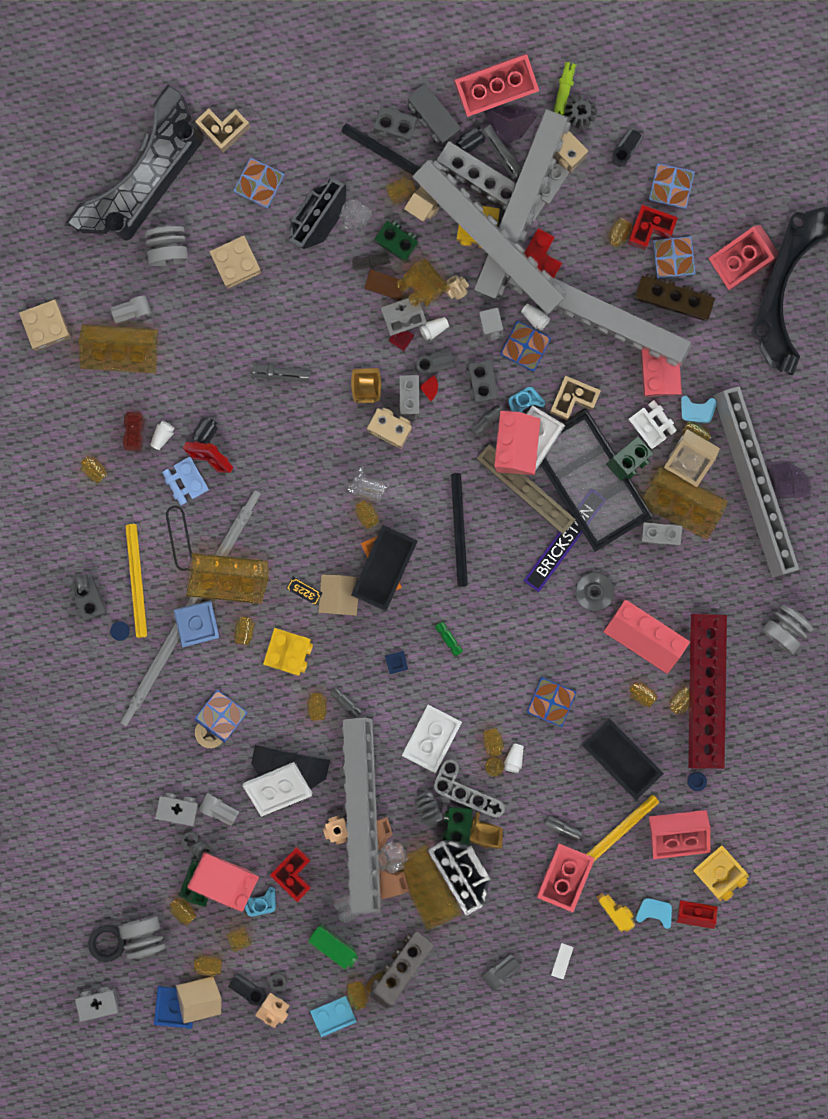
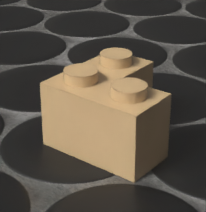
[195,109,250,153]
[404,186,440,221]
[550,376,601,420]

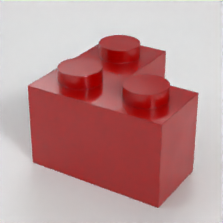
[628,205,678,250]
[270,846,312,902]

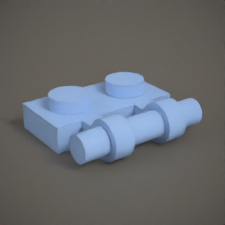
[162,457,209,506]

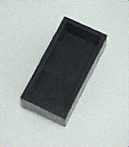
[351,525,418,612]
[581,718,664,801]

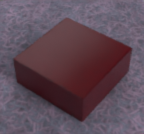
[388,330,415,352]

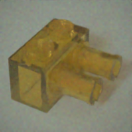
[397,258,449,306]

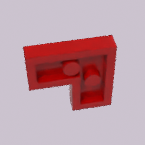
[524,228,562,278]
[182,442,233,473]

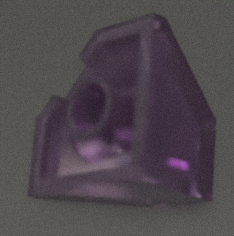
[484,104,538,143]
[770,461,812,500]

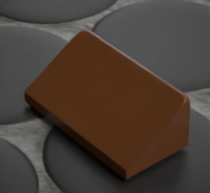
[364,269,406,301]

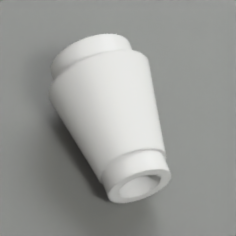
[521,303,550,330]
[419,317,449,340]
[150,420,175,450]
[503,744,524,773]

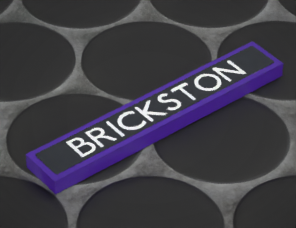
[524,488,607,592]

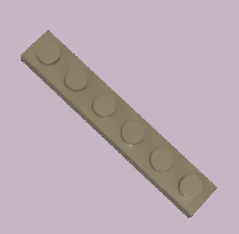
[477,444,576,535]

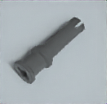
[481,124,523,180]
[251,362,310,383]

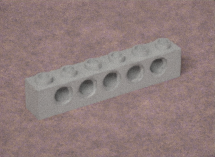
[437,141,546,224]

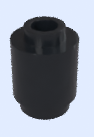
[457,126,485,152]
[192,417,218,444]

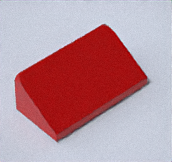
[676,900,718,929]

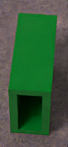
[308,923,358,969]

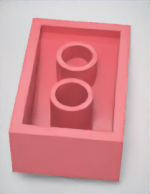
[708,225,778,290]
[536,844,595,912]
[188,852,259,912]

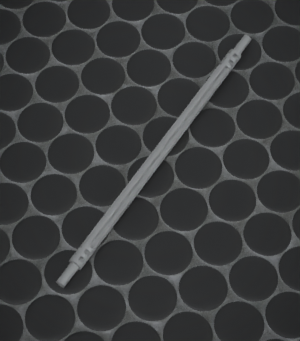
[120,490,261,726]

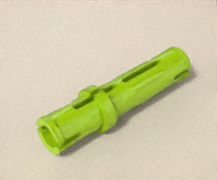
[553,62,577,116]

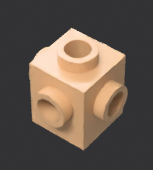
[323,815,348,845]
[255,993,290,1028]

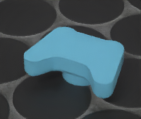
[508,387,545,413]
[681,396,717,423]
[245,887,276,917]
[636,898,672,929]

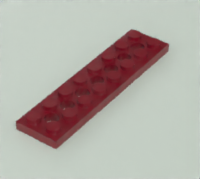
[688,614,727,769]

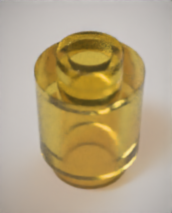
[607,218,632,248]
[682,421,711,441]
[80,456,108,484]
[354,500,380,529]
[233,616,255,645]
[628,681,658,708]
[668,686,689,715]
[307,693,327,721]
[482,728,505,757]
[169,898,197,926]
[194,955,222,976]
[346,980,369,1010]

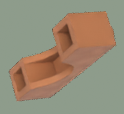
[377,817,409,899]

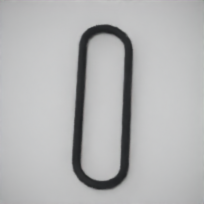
[166,506,193,571]

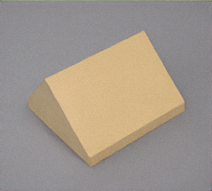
[319,575,359,616]
[176,976,221,1023]

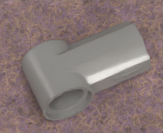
[111,295,152,324]
[198,793,240,826]

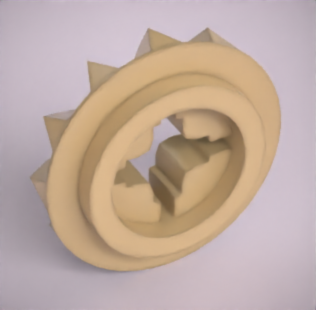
[195,724,222,748]

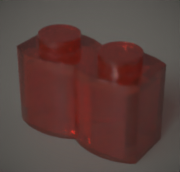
[123,412,145,452]

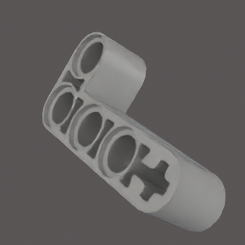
[434,759,505,817]

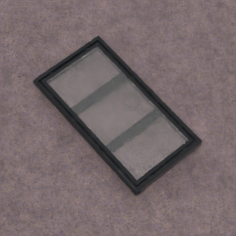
[540,410,653,552]

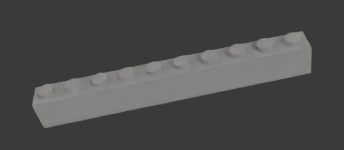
[474,109,571,299]
[412,160,566,314]
[509,277,692,367]
[713,386,799,578]
[342,717,381,914]

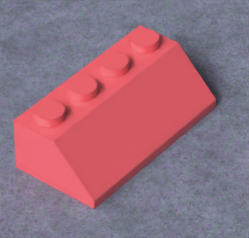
[453,54,539,117]
[603,600,690,674]

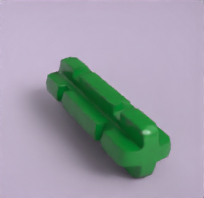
[435,621,463,657]

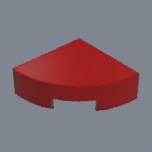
[419,375,438,402]

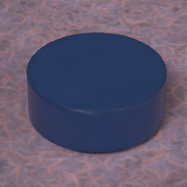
[110,621,130,641]
[687,772,707,791]

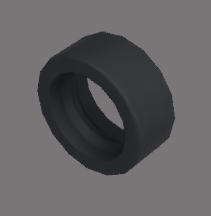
[88,925,126,962]

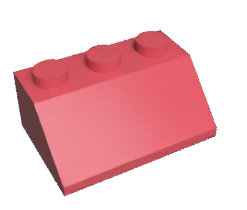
[640,348,682,397]
[494,411,541,475]
[649,810,710,859]

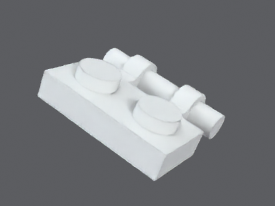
[628,400,677,450]

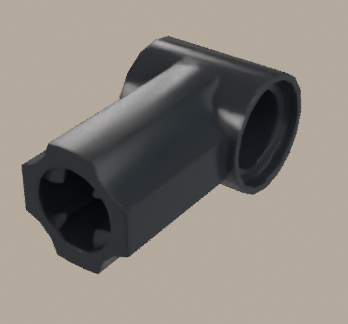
[612,128,644,167]
[228,973,266,1006]

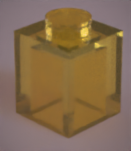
[385,176,416,206]
[226,926,252,953]

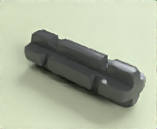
[330,687,362,718]

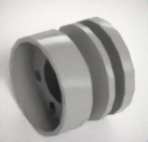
[144,225,188,266]
[762,604,814,655]
[118,916,166,959]

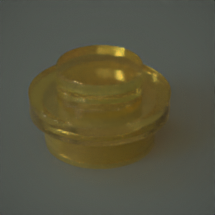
[485,757,504,777]

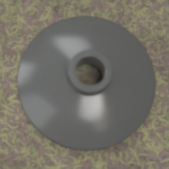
[576,573,614,611]

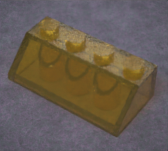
[79,324,158,374]
[643,466,728,540]
[186,553,269,604]
[393,844,462,930]

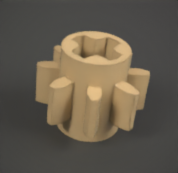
[444,276,469,300]

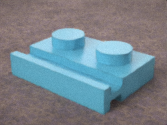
[310,996,357,1037]

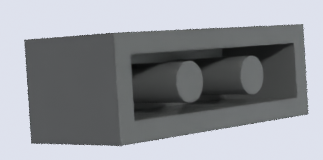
[407,84,461,146]

